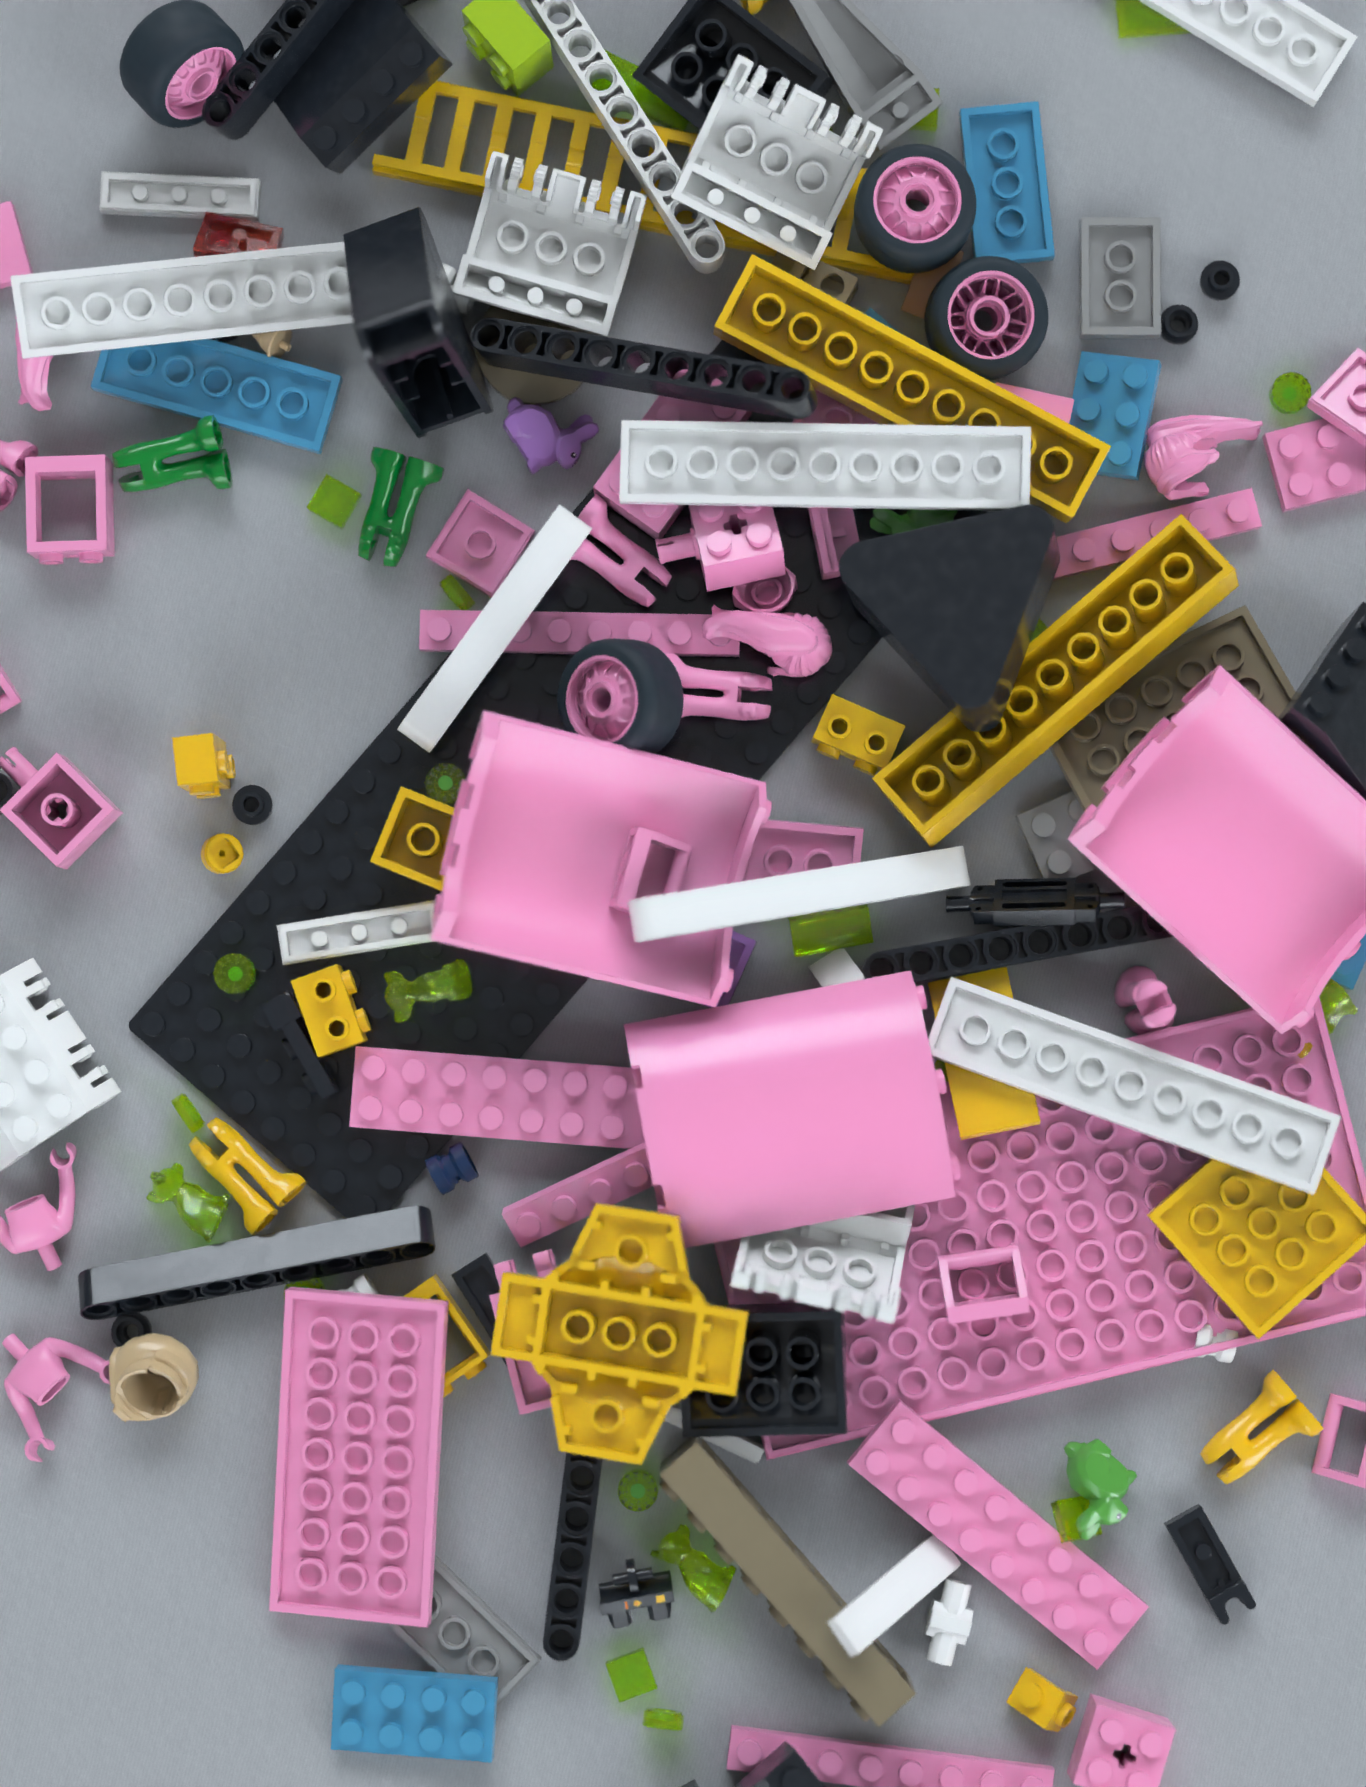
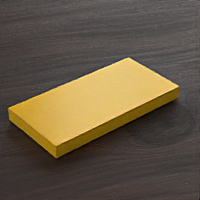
[928,967,1041,1140]

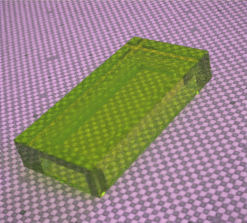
[1115,0,1192,39]
[788,904,874,957]

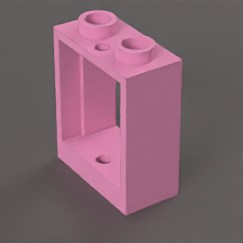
[25,454,115,565]

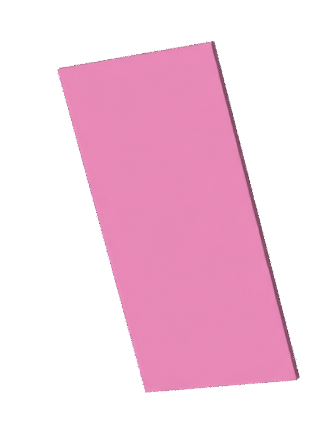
[714,997,1366,1460]

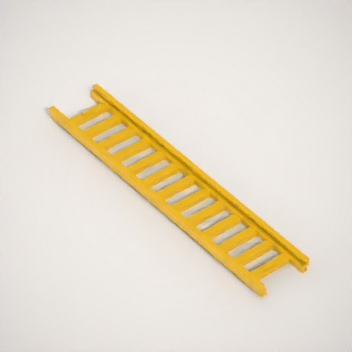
[372,81,915,285]

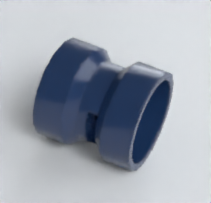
[425,1141,479,1195]

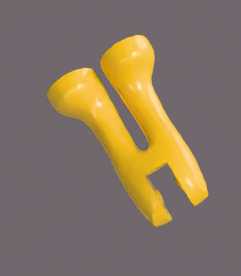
[189,1117,307,1236]
[1200,1370,1324,1485]

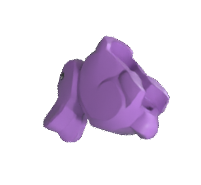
[503,397,599,475]

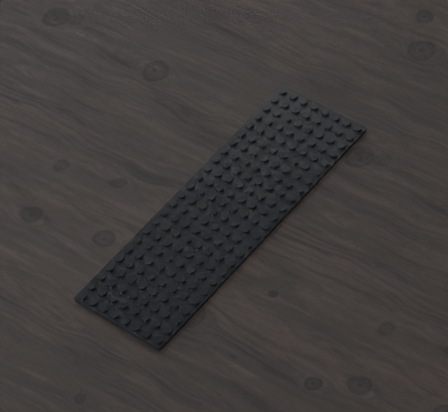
[129,340,987,1218]

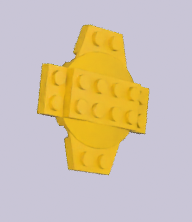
[491,1203,749,1465]

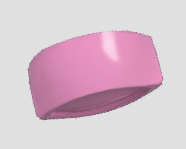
[732,566,798,613]

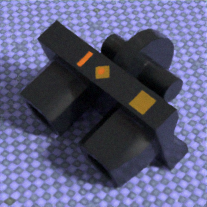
[599,1558,674,1629]

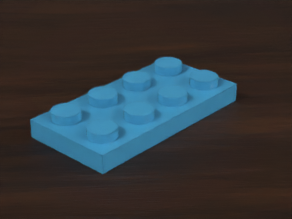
[959,101,1055,264]
[331,1664,498,1763]

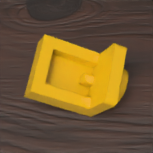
[1006,1667,1078,1732]

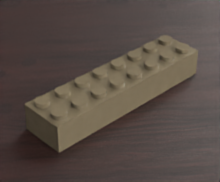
[659,1437,916,1727]

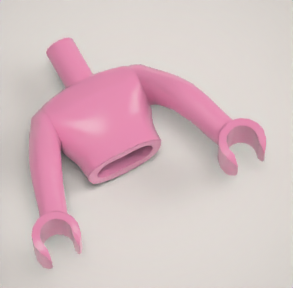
[0,1142,77,1271]
[2,1333,110,1462]

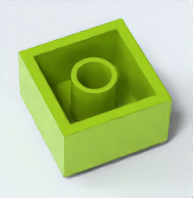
[461,0,554,97]

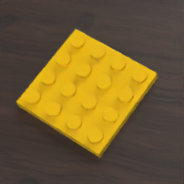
[1147,1158,1366,1340]

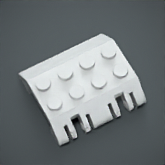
[671,54,883,270]
[452,151,647,337]
[0,958,122,1172]
[730,1205,915,1324]

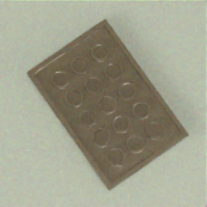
[1049,605,1295,811]

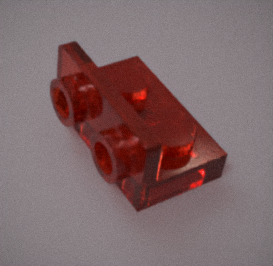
[193,212,284,257]

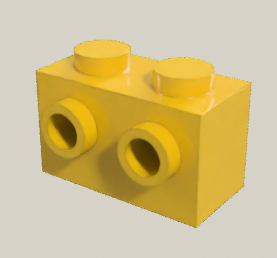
[811,694,905,776]
[172,733,236,799]
[291,964,371,1057]

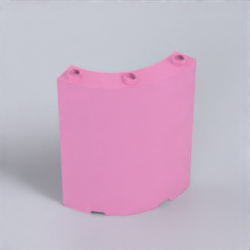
[1068,665,1366,1035]
[430,711,772,1007]
[624,970,960,1248]

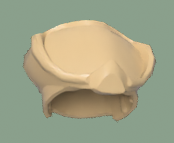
[109,1333,199,1422]

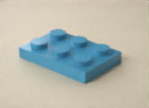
[1069,351,1162,480]

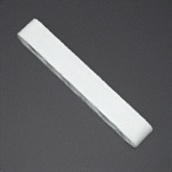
[397,504,592,753]

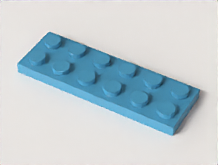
[90,339,343,455]

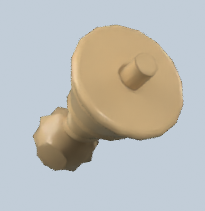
[252,330,292,358]

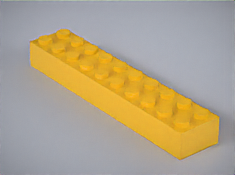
[713,254,1111,523]
[872,514,1239,848]

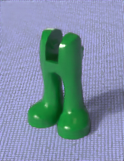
[112,415,233,492]
[358,447,444,567]

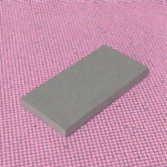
[385,1555,542,1706]

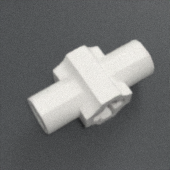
[924,1578,973,1666]

